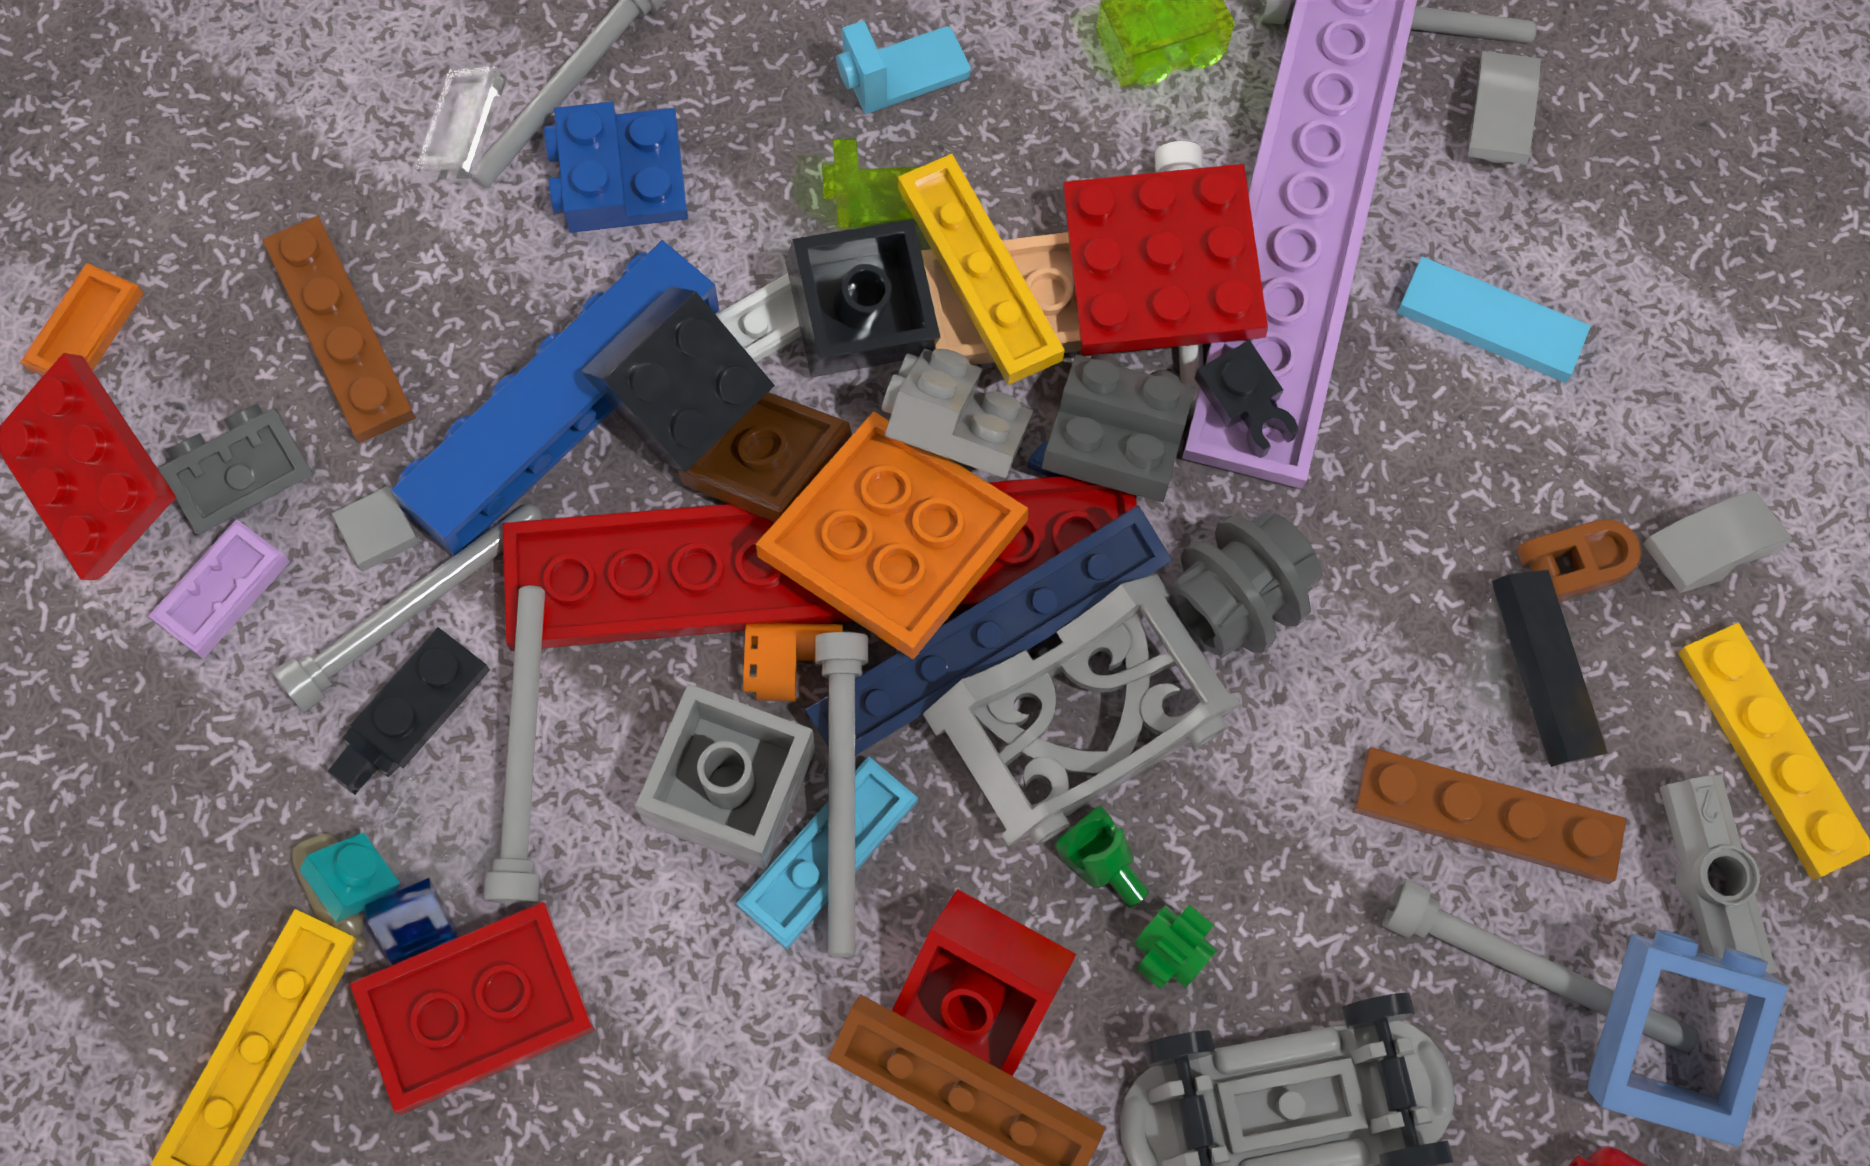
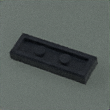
[1492,570,1608,767]

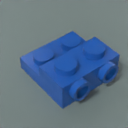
[544,101,688,233]

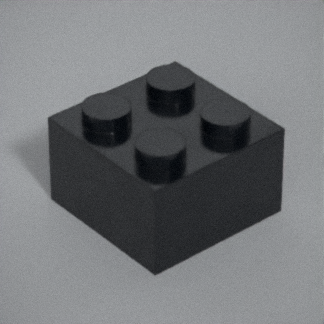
[785,219,941,378]
[581,286,775,472]

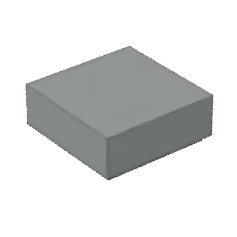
[331,485,420,572]

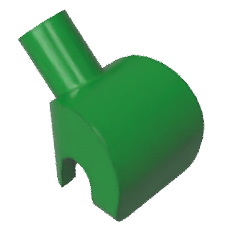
[1056,805,1149,908]

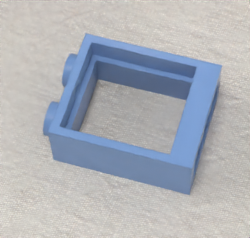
[1587,929,1788,1147]

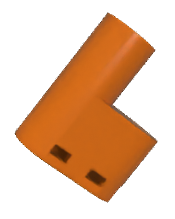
[743,623,843,702]

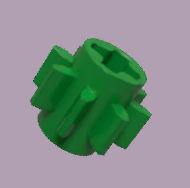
[1133,904,1218,989]

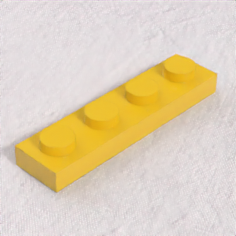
[898,154,1065,385]
[1677,622,1870,881]
[151,909,357,1166]

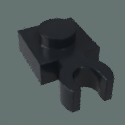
[1194,340,1298,458]

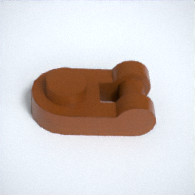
[1516,519,1641,603]

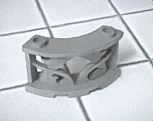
[923,574,1241,846]

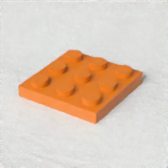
[756,411,1029,660]

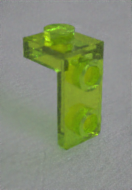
[822,138,922,229]

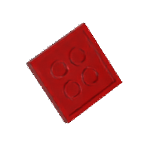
[1063,164,1268,356]

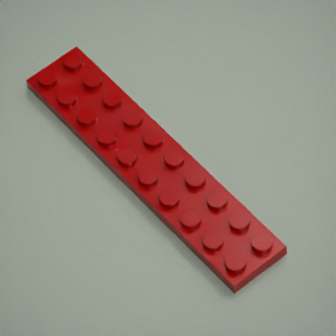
[503,476,1137,651]

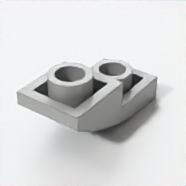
[1468,51,1541,164]
[1643,490,1793,593]

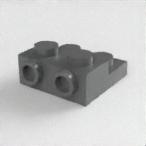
[1041,354,1195,503]

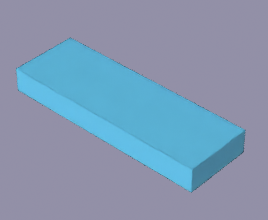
[1397,257,1591,383]
[736,756,918,950]

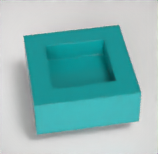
[299,832,400,923]

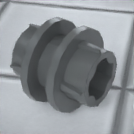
[1169,510,1322,659]

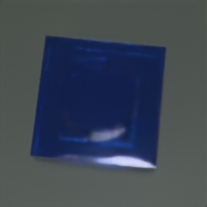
[365,878,458,965]

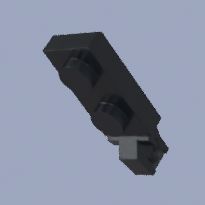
[328,627,490,795]

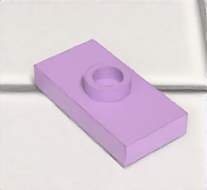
[148,519,290,659]

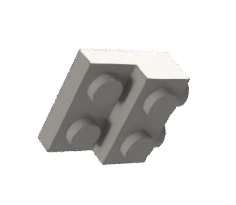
[882,348,1033,478]

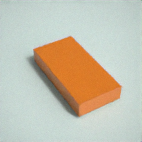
[20,263,144,376]

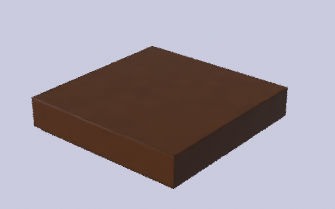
[678,392,852,522]

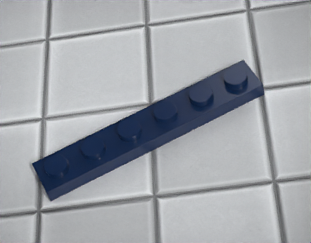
[805,505,1173,756]

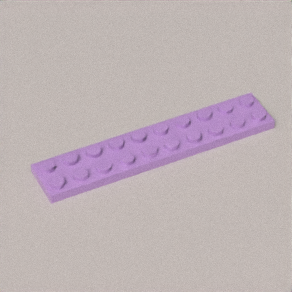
[1182,0,1417,489]

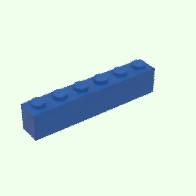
[391,240,719,556]

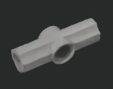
[1659,774,1776,974]

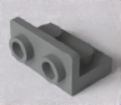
[158,403,314,535]

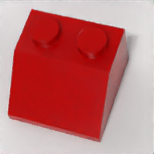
[892,889,1077,1076]

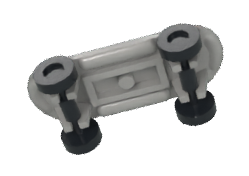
[1119,993,1455,1166]

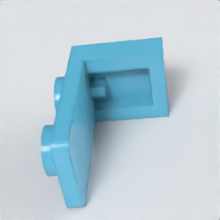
[836,20,971,115]

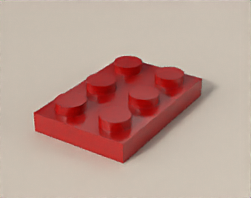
[0,353,177,580]
[350,902,595,1115]

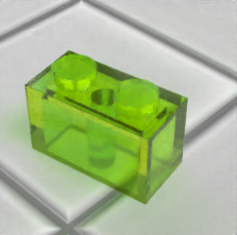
[1096,0,1235,87]

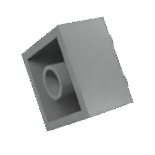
[635,684,815,870]

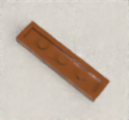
[262,215,416,443]
[1353,747,1627,884]
[828,994,1106,1166]

